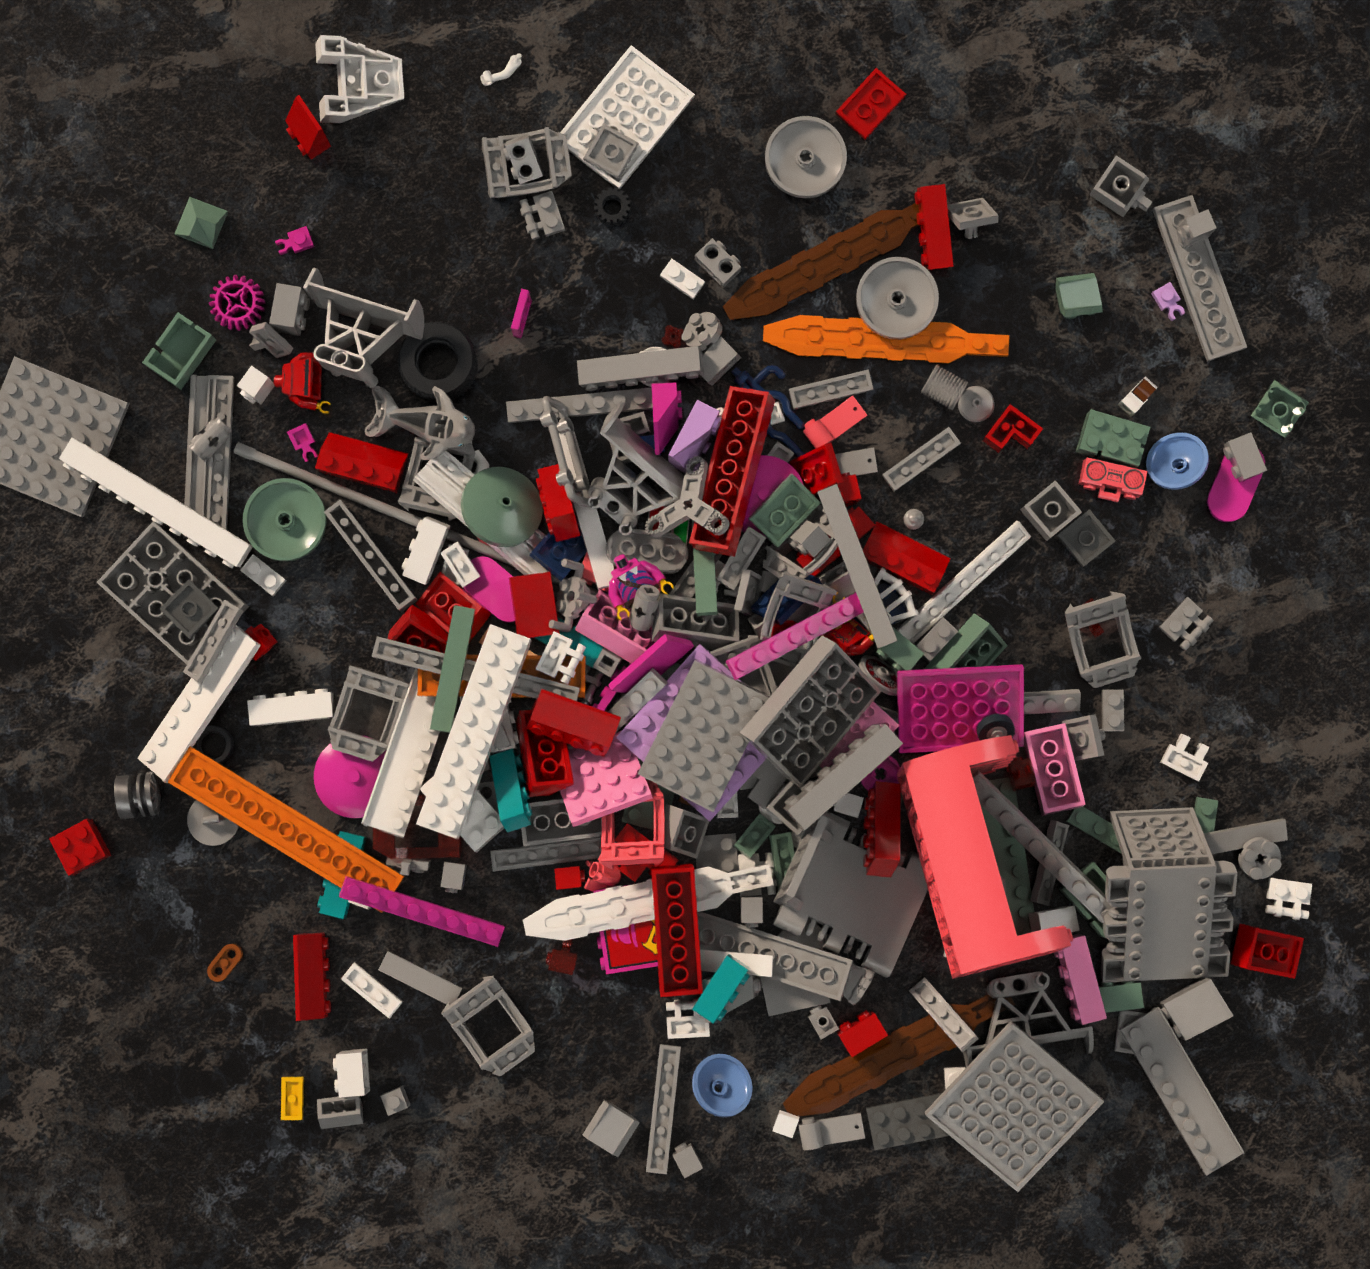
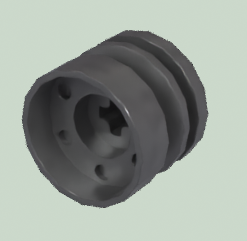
[114,772,161,819]

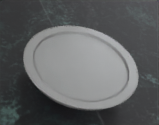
[958,386,995,422]

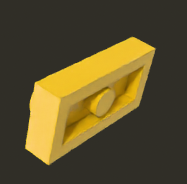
[281,1077,304,1120]

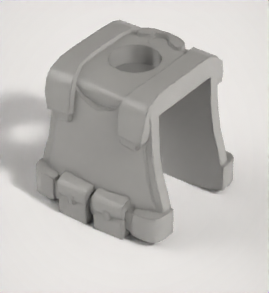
[843,964,875,1005]

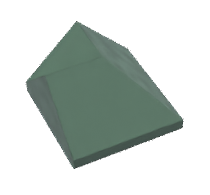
[175,197,228,249]

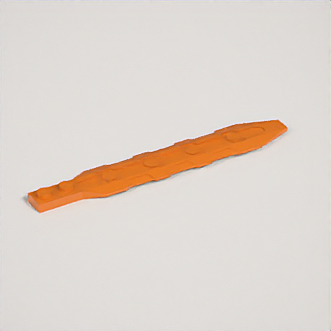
[763,315,1009,363]

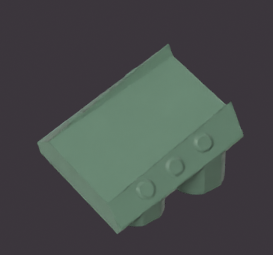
[1056,273,1103,319]
[1251,380,1309,438]

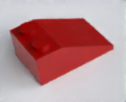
[285,95,331,159]
[416,572,492,643]
[387,605,448,653]
[1231,923,1304,979]

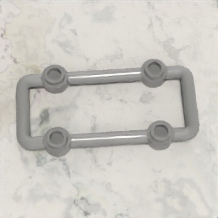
[540,396,590,506]

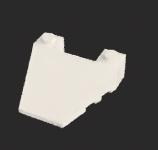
[315,35,404,123]

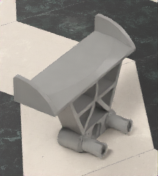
[303,268,424,388]
[588,401,693,536]
[963,972,1094,1068]

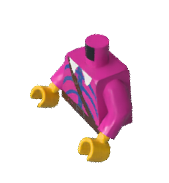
[608,554,674,621]

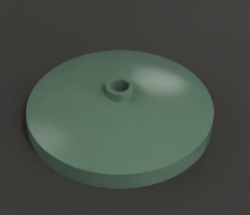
[461,467,543,547]
[243,478,327,561]

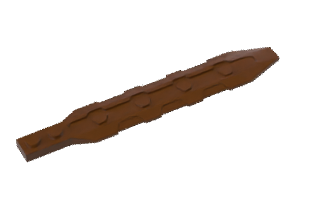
[723,203,919,320]
[783,994,1015,1117]

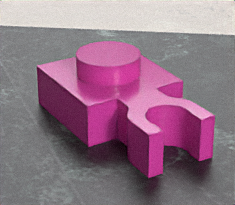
[275,226,314,255]
[287,423,318,462]

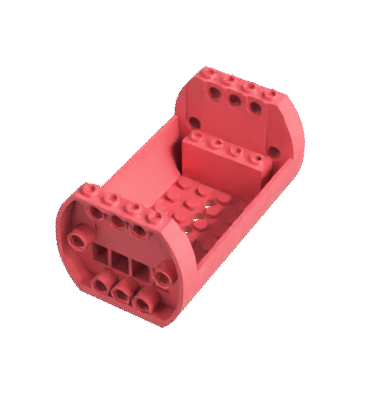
[896,735,1073,979]

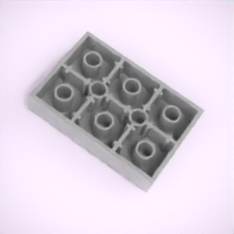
[96,521,249,665]
[740,635,881,788]
[638,659,770,812]
[783,724,903,830]

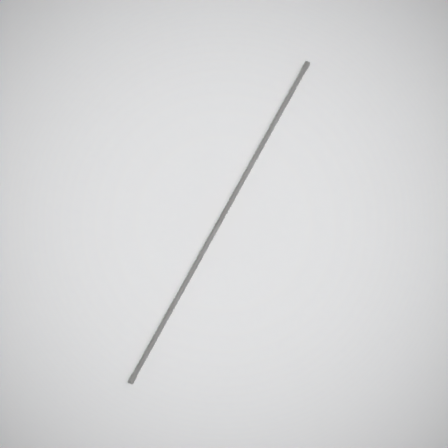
[234,442,898,723]

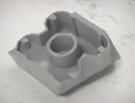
[583,1100,640,1157]

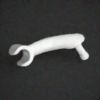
[480,54,522,86]

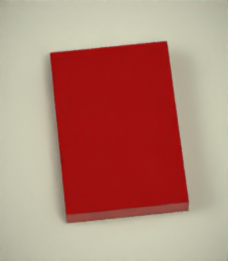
[835,68,906,140]
[789,443,843,496]
[508,572,560,638]

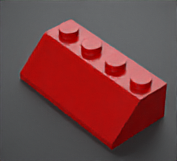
[315,432,409,493]
[863,522,951,595]
[526,689,621,756]
[516,710,574,797]
[293,933,331,1021]

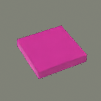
[511,289,532,338]

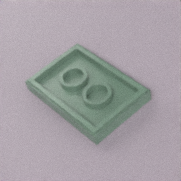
[748,474,821,547]

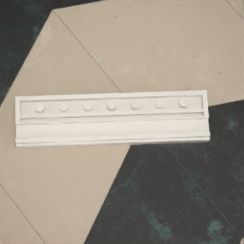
[413,451,549,575]
[137,625,261,783]
[361,668,440,838]

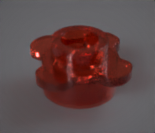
[662,325,684,348]

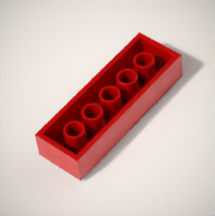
[651,864,703,997]

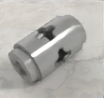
[188,417,232,461]
[629,585,661,631]

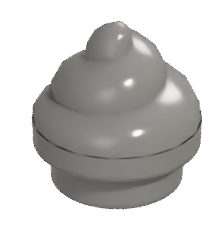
[903,509,924,530]

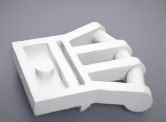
[856,568,919,635]

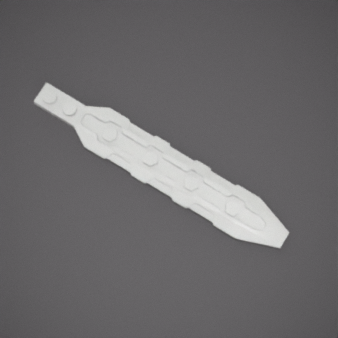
[523,864,774,941]

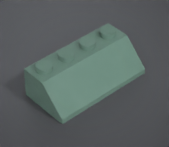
[924,613,1007,669]

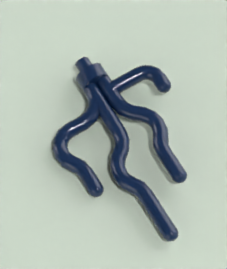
[731,365,805,458]

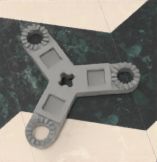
[645,456,729,538]

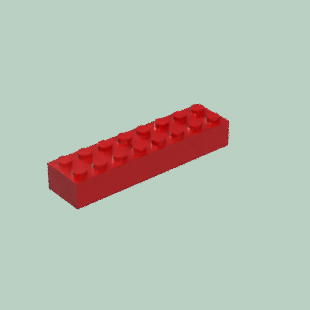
[689,386,775,557]

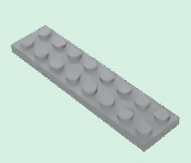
[1153,195,1247,362]
[697,912,854,1001]

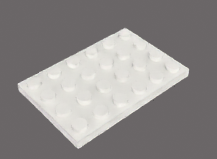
[560,45,695,190]

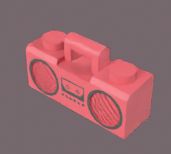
[1078,457,1147,502]

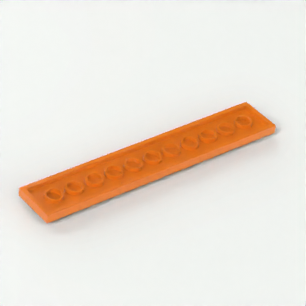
[168,746,405,913]

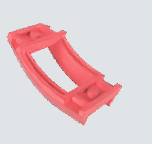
[600,780,665,870]

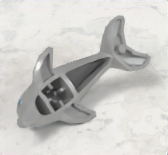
[365,386,475,460]

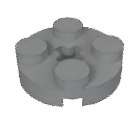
[681,312,722,351]
[1238,837,1282,880]

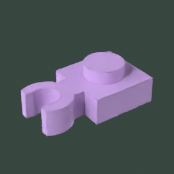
[1151,282,1185,321]

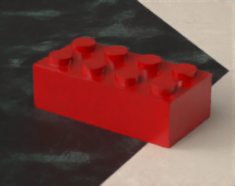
[863,781,900,878]

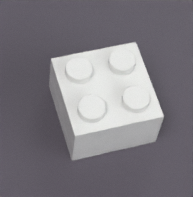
[333,1049,370,1098]

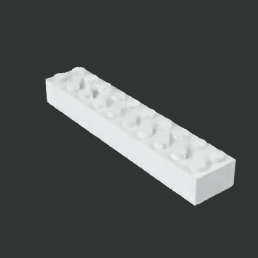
[416,624,532,839]

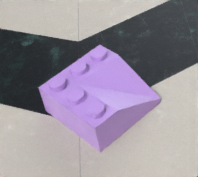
[668,400,721,473]

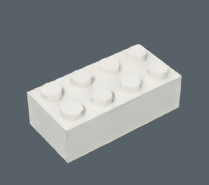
[419,776,504,852]

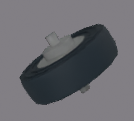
[977,713,1015,741]

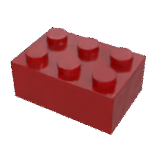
[536,464,580,542]

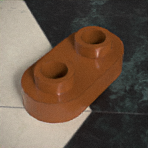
[207,944,243,982]

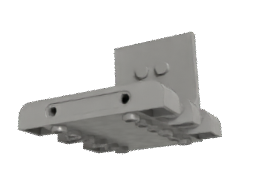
[1100,807,1238,983]
[772,811,928,978]

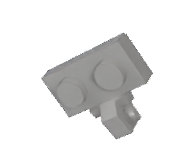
[249,322,293,358]
[386,853,431,875]

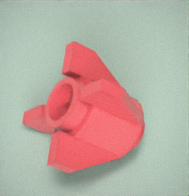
[584,854,621,891]

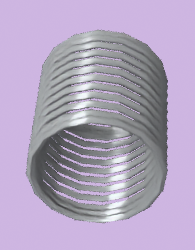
[921,365,968,410]

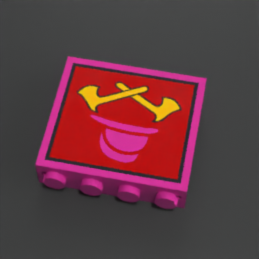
[594,885,658,974]

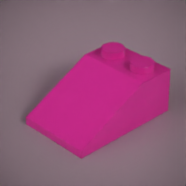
[652,383,682,455]

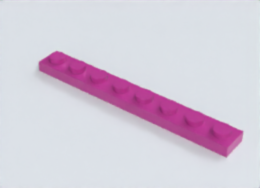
[725,593,864,680]
[339,876,505,947]

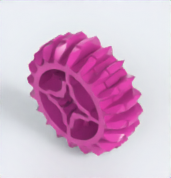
[209,275,265,331]

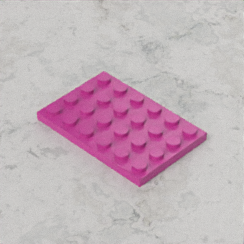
[897,664,1024,753]

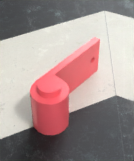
[803,396,868,449]

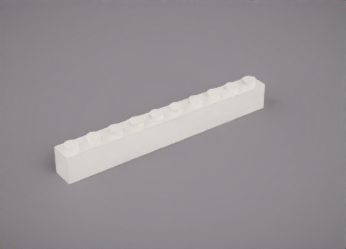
[59,438,253,569]

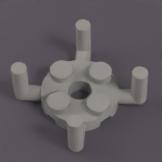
[549,559,597,632]

